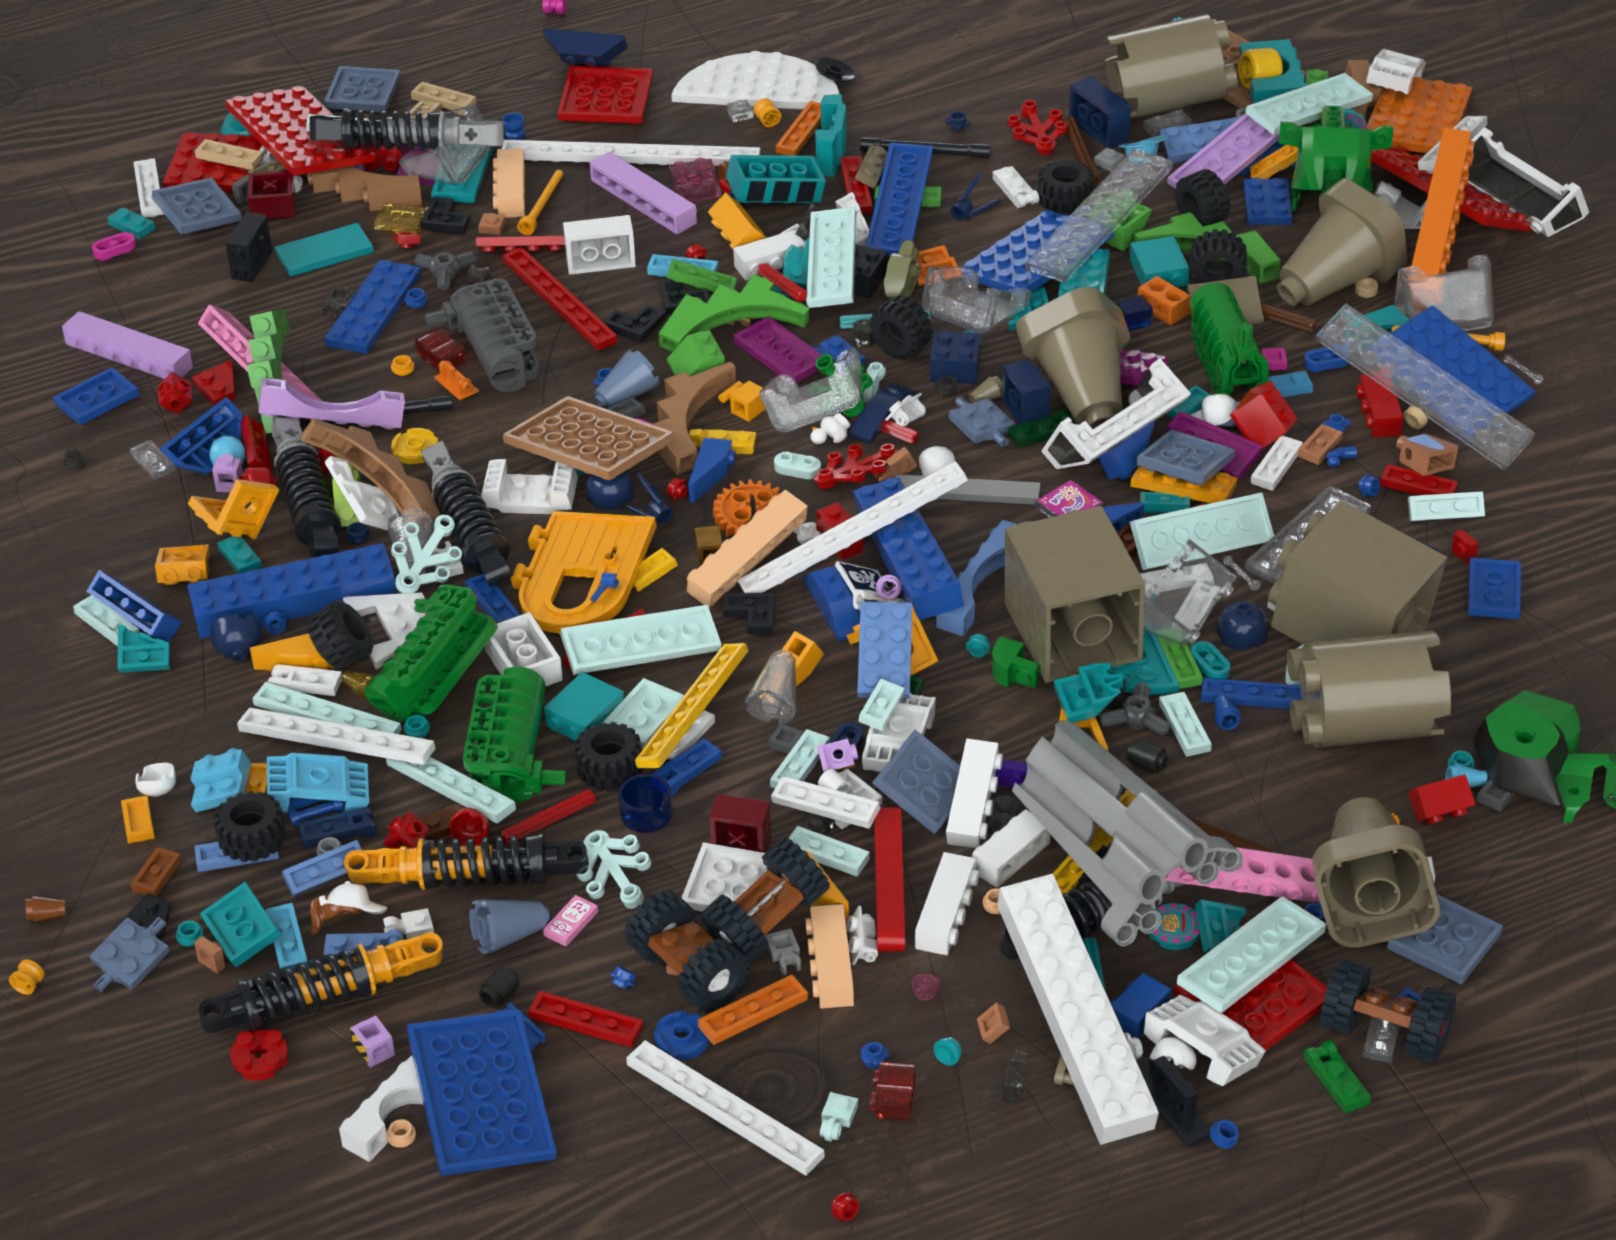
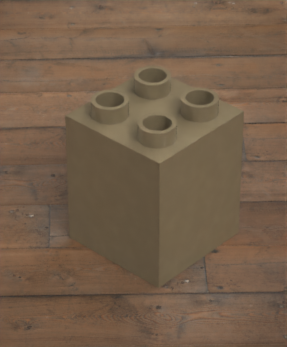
[1268,500,1448,644]
[1005,506,1145,683]

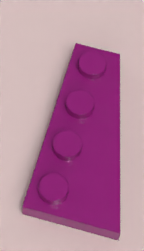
[1168,411,1262,483]

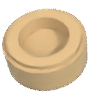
[1355,277,1378,298]
[1403,406,1428,430]

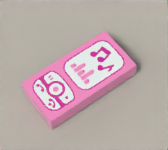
[543,895,598,947]

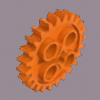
[713,479,781,537]

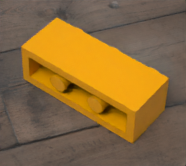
[708,193,767,249]

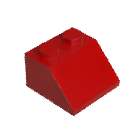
[1230,381,1298,449]

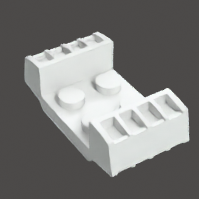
[1366,49,1426,94]
[482,459,578,514]
[862,693,936,772]
[1144,995,1266,1086]

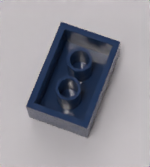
[1069,76,1131,149]

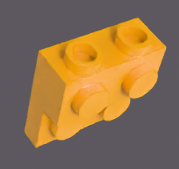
[155,544,210,585]

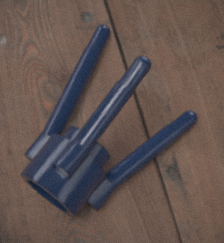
[950,173,1001,221]
[626,472,673,524]

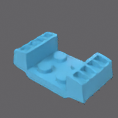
[267,753,369,813]

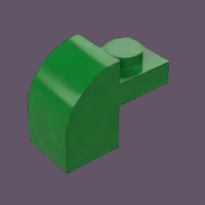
[992,636,1040,688]

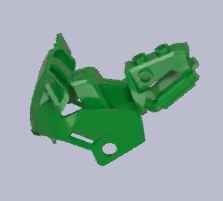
[1279,105,1393,213]

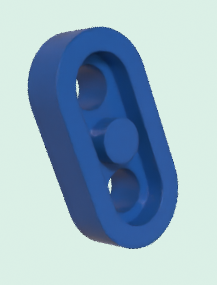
[1304,346,1350,372]

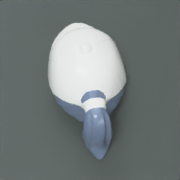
[1191,394,1240,427]

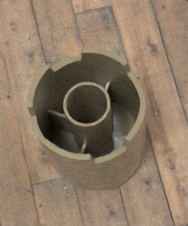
[1104,14,1238,120]
[1287,630,1451,748]

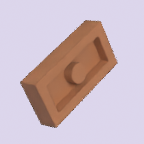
[1297,424,1343,465]

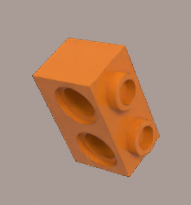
[1137,276,1191,325]

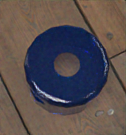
[618,774,672,833]

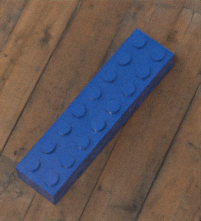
[853,477,964,621]
[187,543,396,639]

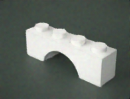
[339,1055,423,1162]

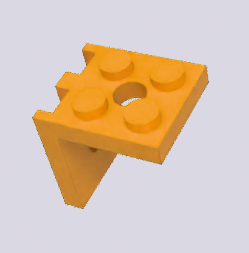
[188,479,279,539]
[846,606,938,675]

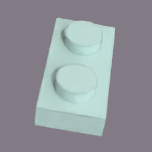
[859,679,904,731]

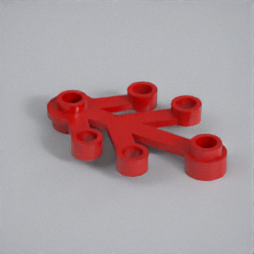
[1008,100,1067,155]
[814,444,898,489]

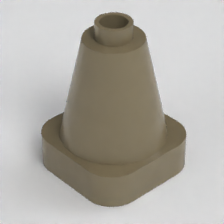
[1277,178,1408,306]
[1016,287,1130,429]
[1312,797,1440,948]

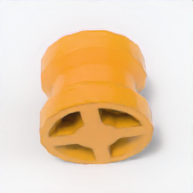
[9,959,45,995]

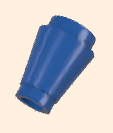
[1215,695,1241,730]

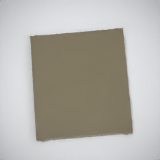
[1187,276,1264,325]

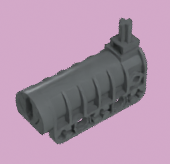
[424,278,540,392]

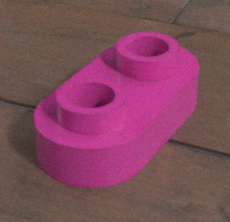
[92,232,136,261]

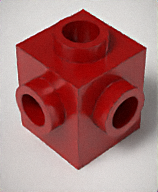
[157,372,192,414]
[383,812,430,849]

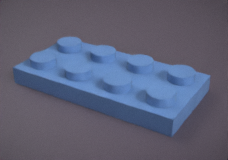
[1160,117,1240,163]
[857,601,912,699]

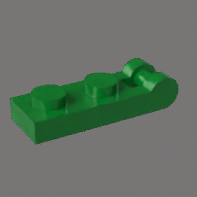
[1303,1040,1371,1113]

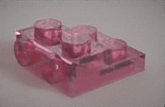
[669,158,721,202]

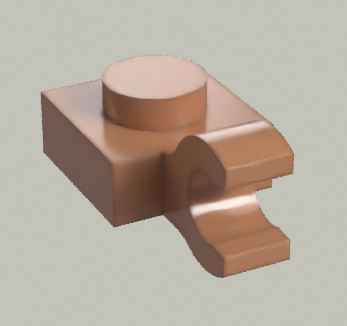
[872,447,917,483]

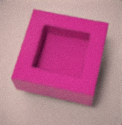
[1261,348,1287,371]

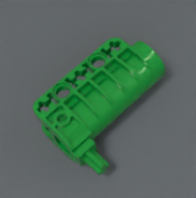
[1189,282,1269,397]
[364,584,498,722]
[463,667,567,803]

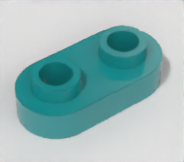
[1190,641,1230,679]

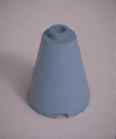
[594,348,660,409]
[469,899,550,954]

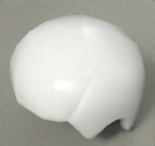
[919,446,955,476]
[135,763,176,797]
[1149,1037,1197,1070]

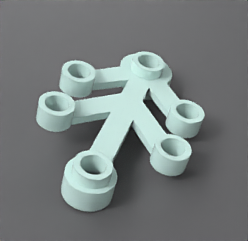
[391,515,462,594]
[576,830,651,909]

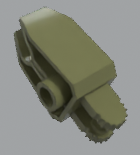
[884,240,921,299]

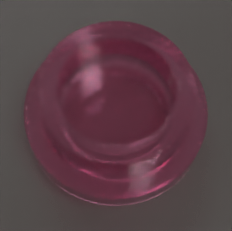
[911,973,939,1000]

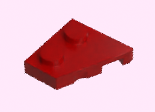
[191,360,235,406]

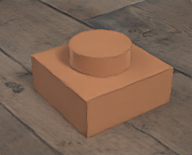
[478,213,506,235]
[194,936,225,974]
[977,1002,1010,1044]

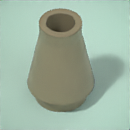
[968,376,1003,403]

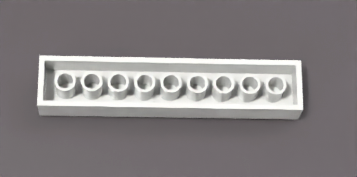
[997,874,1159,1145]

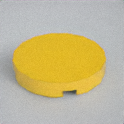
[391,428,439,464]

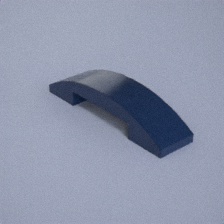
[850,384,917,443]

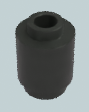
[1127,740,1168,773]
[479,966,520,1008]

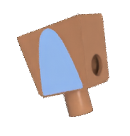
[1396,434,1459,476]

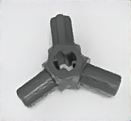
[414,251,476,292]
[1099,682,1171,736]

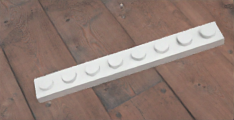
[1418,116,1487,173]
[237,707,435,765]
[627,1040,824,1176]

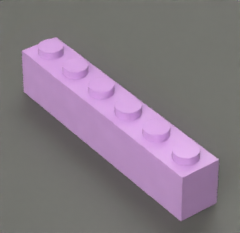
[590,152,697,234]
[62,311,193,379]

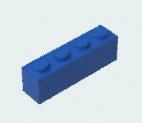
[87,570,182,643]

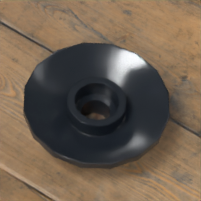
[815,58,855,83]

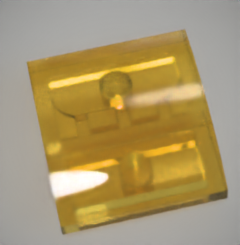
[374,204,428,233]

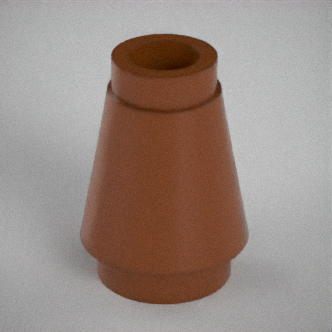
[25,895,65,923]

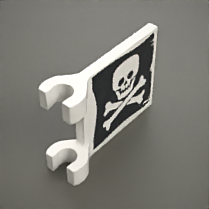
[835,561,905,610]

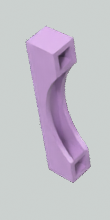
[258,378,405,430]

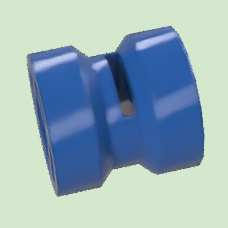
[502,113,525,140]

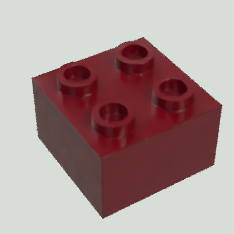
[248,170,296,219]
[709,794,772,853]

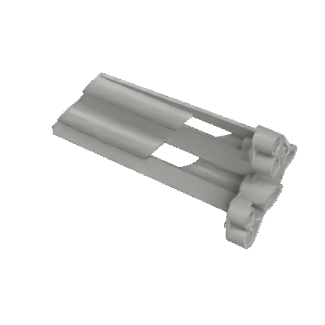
[1012,720,1243,946]

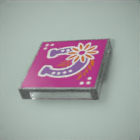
[1035,479,1104,518]

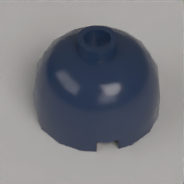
[586,470,634,510]
[1217,601,1268,651]
[210,614,262,661]

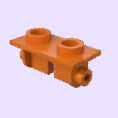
[434,360,479,401]

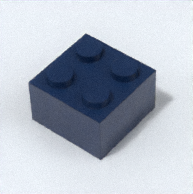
[930,331,980,384]
[1003,359,1051,424]

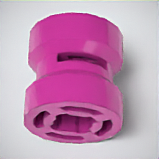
[543,0,567,15]

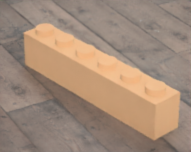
[687,490,808,609]

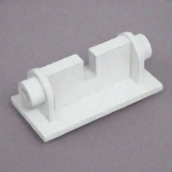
[885,393,926,426]
[846,906,878,965]

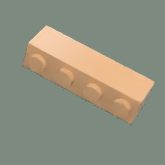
[493,148,525,218]
[805,904,854,1009]

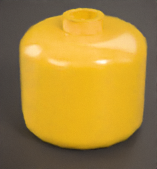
[1238,48,1283,90]

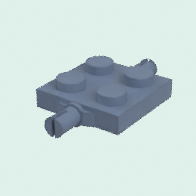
[949,396,1015,447]
[89,917,170,992]

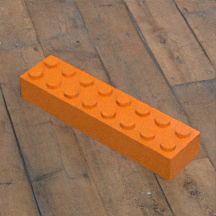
[1407,128,1474,310]

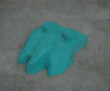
[782,238,810,289]
[1054,663,1124,723]

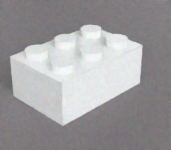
[563,215,636,275]
[485,612,563,686]

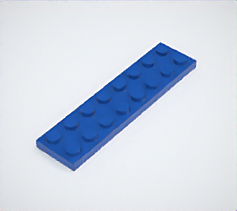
[866,143,933,257]

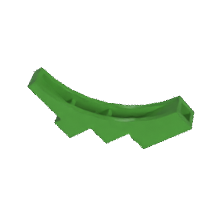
[1134,212,1281,284]
[659,274,809,352]
[246,309,290,434]

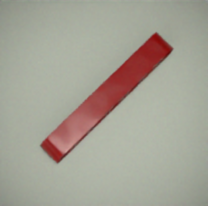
[874,807,905,952]

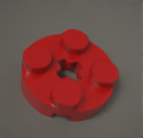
[230,1030,289,1081]

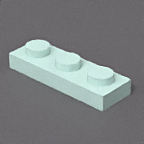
[1408,492,1485,522]
[73,595,140,646]
[1159,692,1212,757]
[770,729,830,788]
[788,826,870,877]

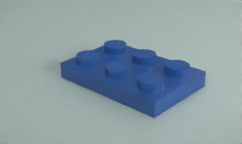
[1243,178,1292,225]
[53,367,139,426]
[1468,558,1521,619]

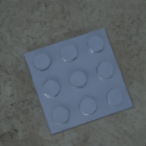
[324,66,401,113]
[152,178,241,234]
[1137,430,1236,485]
[872,729,960,834]
[1387,895,1503,985]

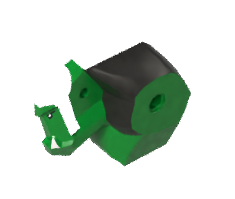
[1473,690,1616,823]

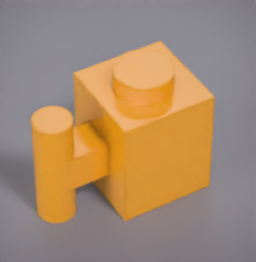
[718,381,767,422]

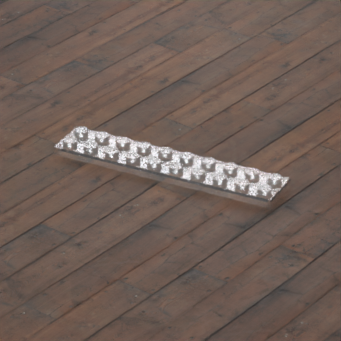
[1025,149,1173,283]
[1316,303,1535,470]

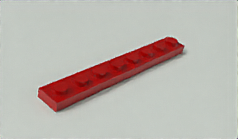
[503,247,618,351]

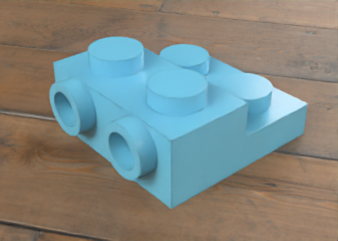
[190,748,251,812]

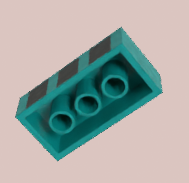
[726,155,826,204]

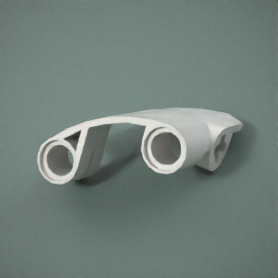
[1373,181,1427,229]

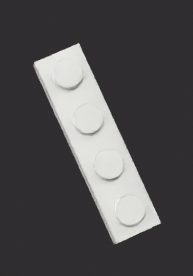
[133,158,164,217]
[771,776,880,829]

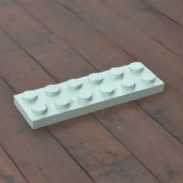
[1246,73,1373,135]
[806,207,857,308]
[1130,492,1275,570]
[560,605,722,675]
[1177,896,1327,1013]

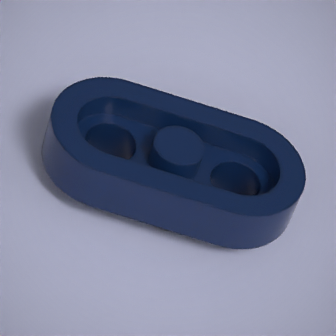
[828,722,864,759]

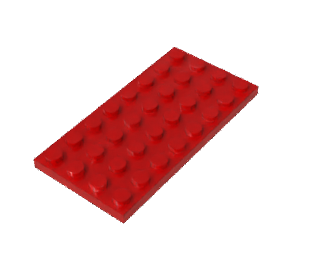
[225,86,374,176]
[1371,145,1531,232]

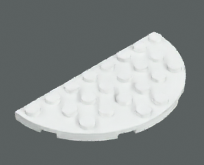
[672,51,839,109]

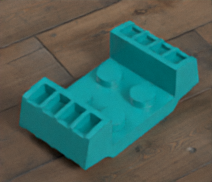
[815,94,847,177]

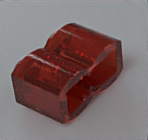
[415,328,466,373]
[870,1061,916,1121]

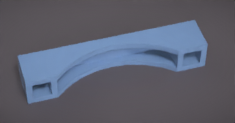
[936,520,1017,637]

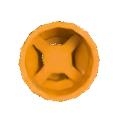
[753,98,781,127]

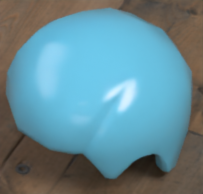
[209,435,246,466]

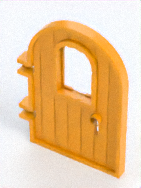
[511,511,657,634]

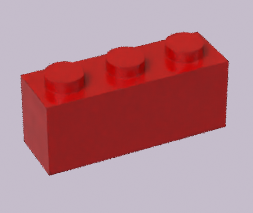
[1356,373,1403,438]

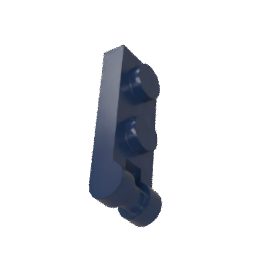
[298,807,377,848]

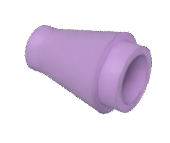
[876,575,901,600]

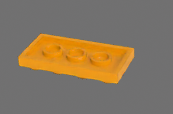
[1130,465,1238,503]

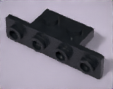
[1136,1055,1210,1147]

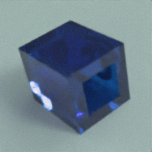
[1116,295,1153,332]

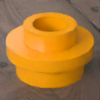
[391,355,415,376]

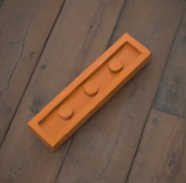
[776,101,821,156]
[698,975,808,1045]

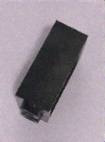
[225,212,272,282]

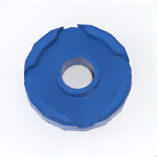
[654,1011,710,1060]

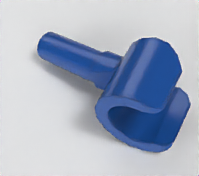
[590,572,619,602]

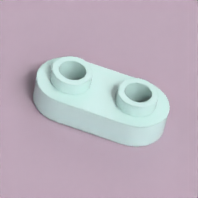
[774,452,821,479]

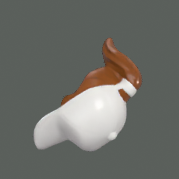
[310,881,387,936]

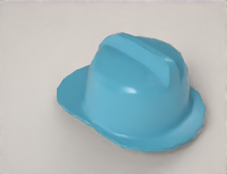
[1119,135,1170,167]

